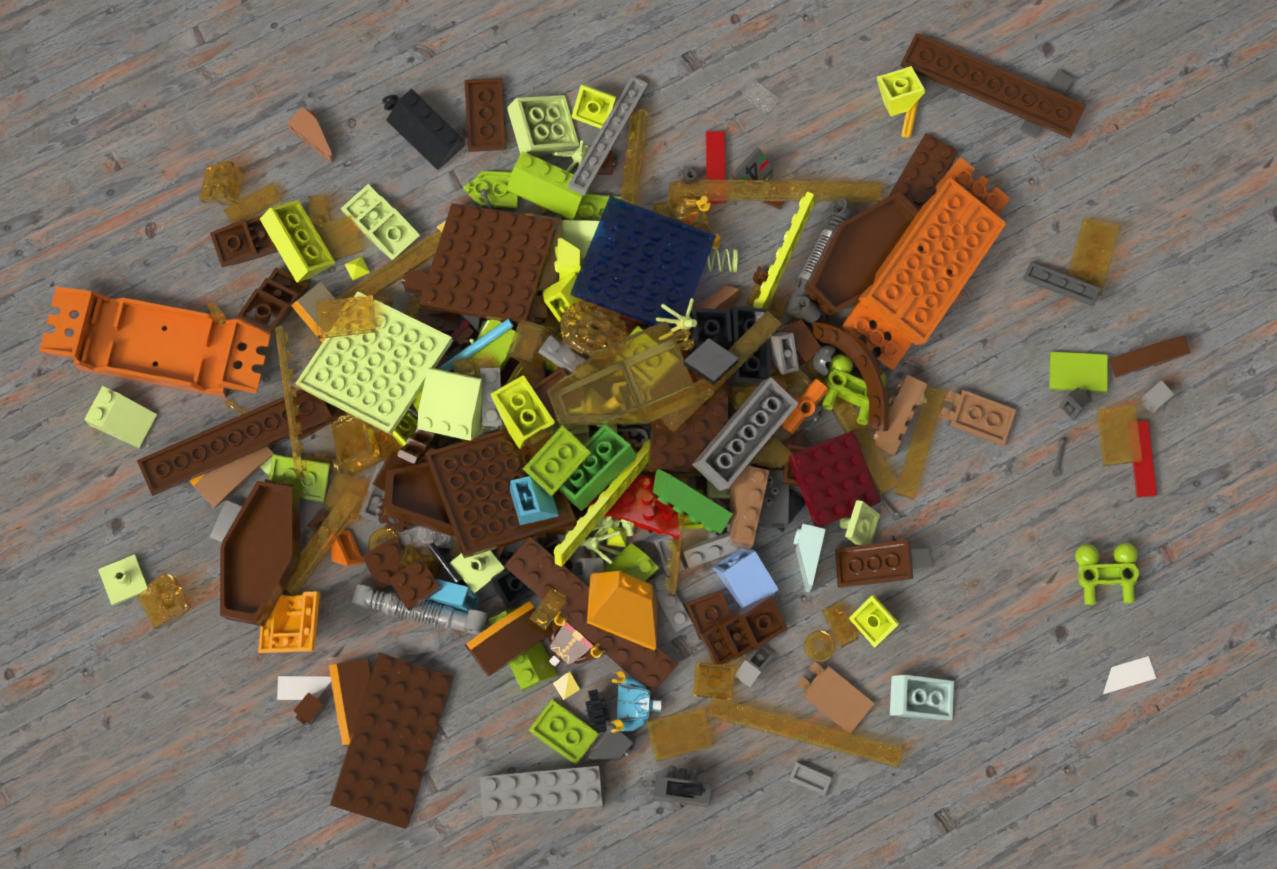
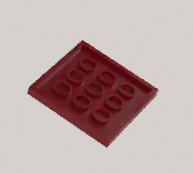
[788,430,881,528]

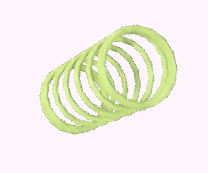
[680,248,738,273]

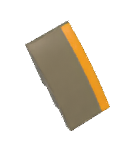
[291,282,345,344]

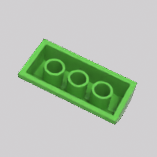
[559,424,637,511]
[653,469,733,534]

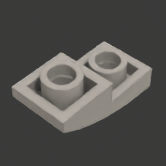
[210,499,242,542]

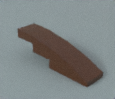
[1109,335,1191,378]
[397,426,441,464]

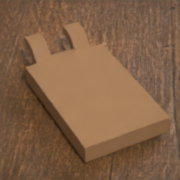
[937,390,1016,446]
[797,661,875,735]

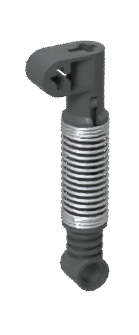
[783,198,858,323]

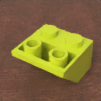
[555,238,588,289]
[543,272,595,329]

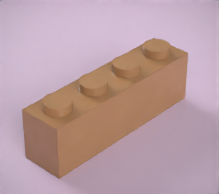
[873,375,928,456]
[729,466,769,549]

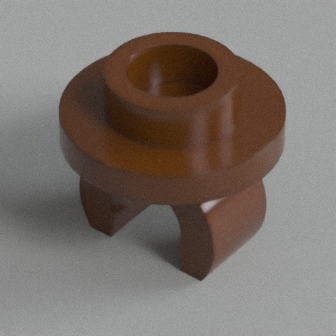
[753,266,769,286]

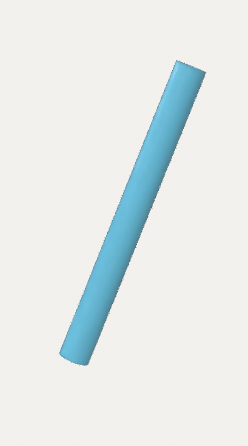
[437,318,514,372]

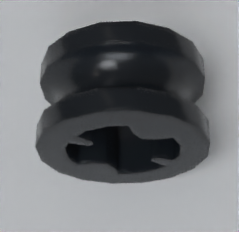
[382,95,399,111]

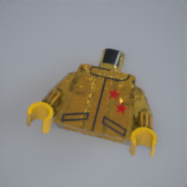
[665,196,721,249]

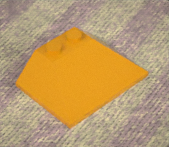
[587,571,658,650]
[258,591,321,653]

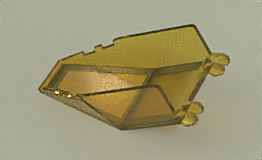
[547,321,714,425]

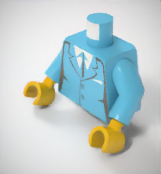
[610,671,661,733]

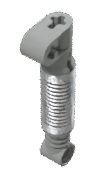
[351,584,489,635]

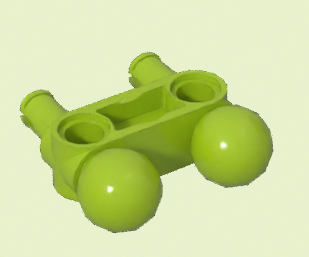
[822,354,887,425]
[1075,542,1139,605]

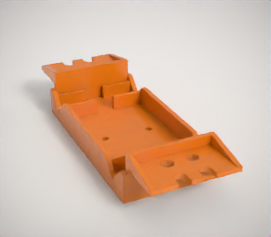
[841,157,1011,371]
[39,287,271,398]

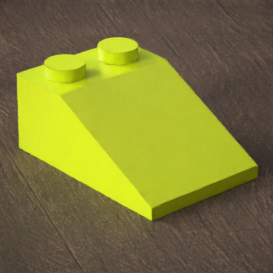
[491,375,555,449]

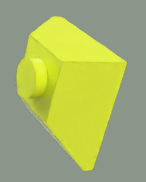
[877,66,925,117]

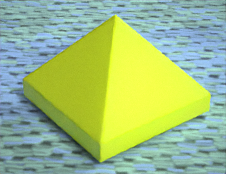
[345,256,370,281]
[607,526,627,548]

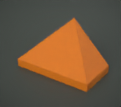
[331,530,364,566]

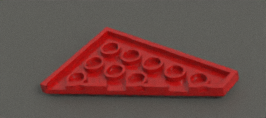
[568,475,680,540]

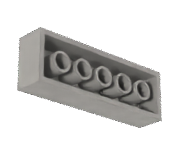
[692,377,799,491]
[480,766,603,819]

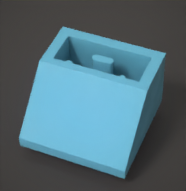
[510,476,558,525]

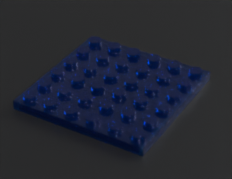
[570,196,716,335]

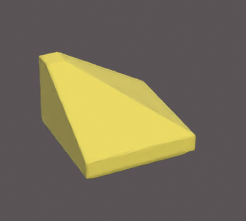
[553,672,580,700]

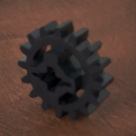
[585,689,610,733]

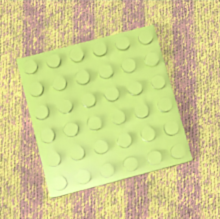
[295,291,453,435]

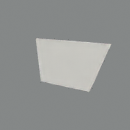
[1103,656,1156,694]
[277,676,331,700]

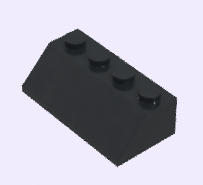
[386,88,464,171]
[726,306,771,387]
[490,536,573,608]

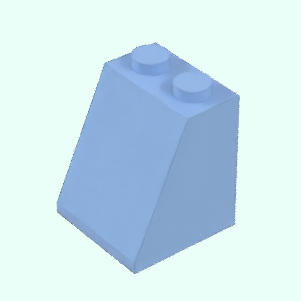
[713,548,779,608]

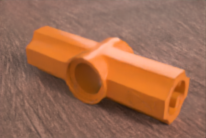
[780,379,828,434]

